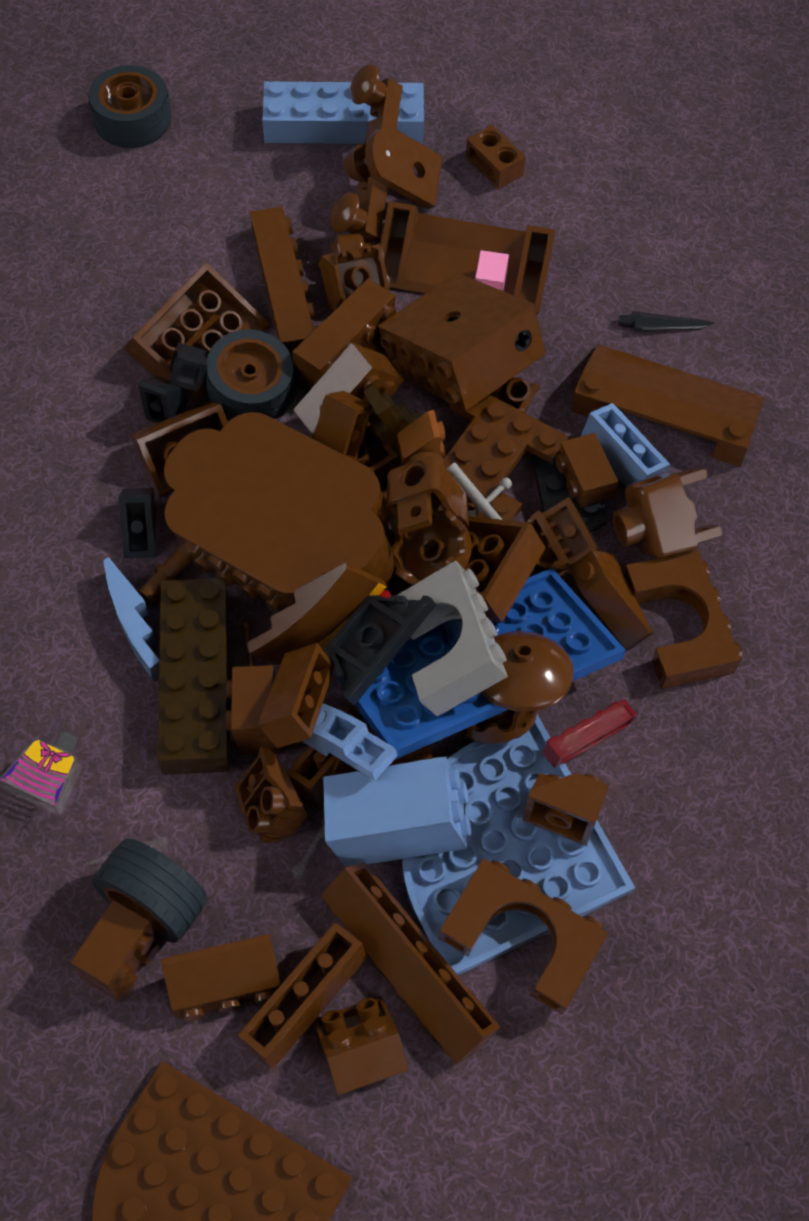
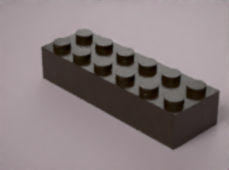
[158,578,230,775]

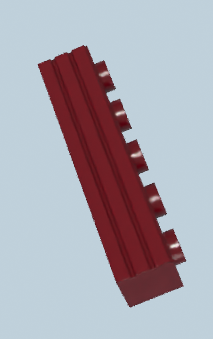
[542,699,637,769]

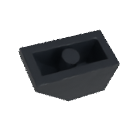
[138,376,188,423]
[118,487,156,558]

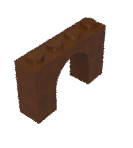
[624,550,742,689]
[438,858,609,1015]

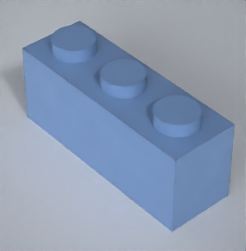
[581,403,670,487]

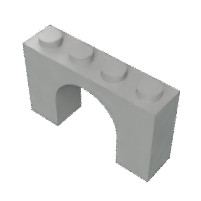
[398,560,508,716]

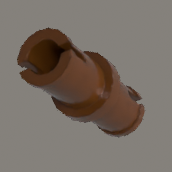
[138,545,194,605]

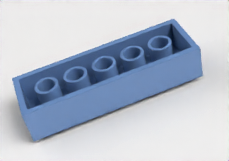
[262,81,424,144]

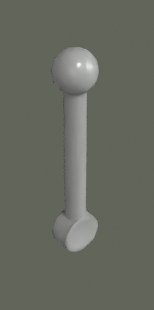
[468,478,512,517]

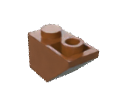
[397,410,445,466]

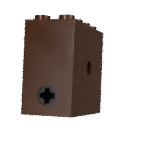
[378,272,546,411]

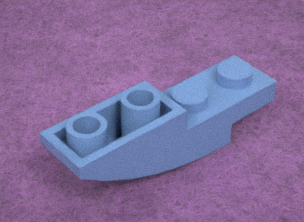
[302,704,398,781]

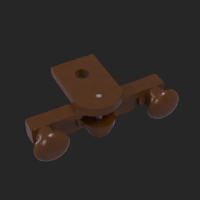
[330,64,442,243]

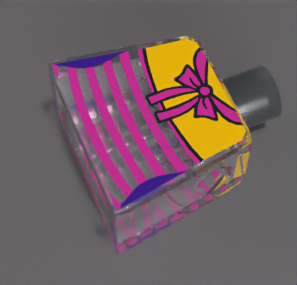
[0,731,82,817]

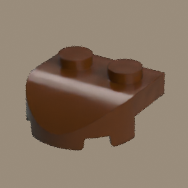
[527,497,600,571]

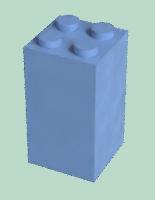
[323,756,471,867]

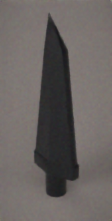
[618,311,715,332]

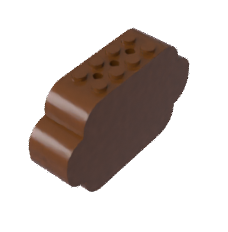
[164,412,397,613]

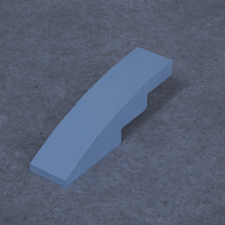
[103,557,160,681]

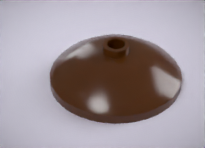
[480,631,573,712]

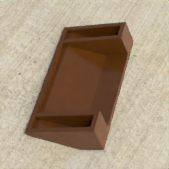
[381,201,555,314]
[571,344,764,467]

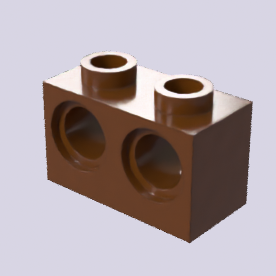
[465,125,526,189]

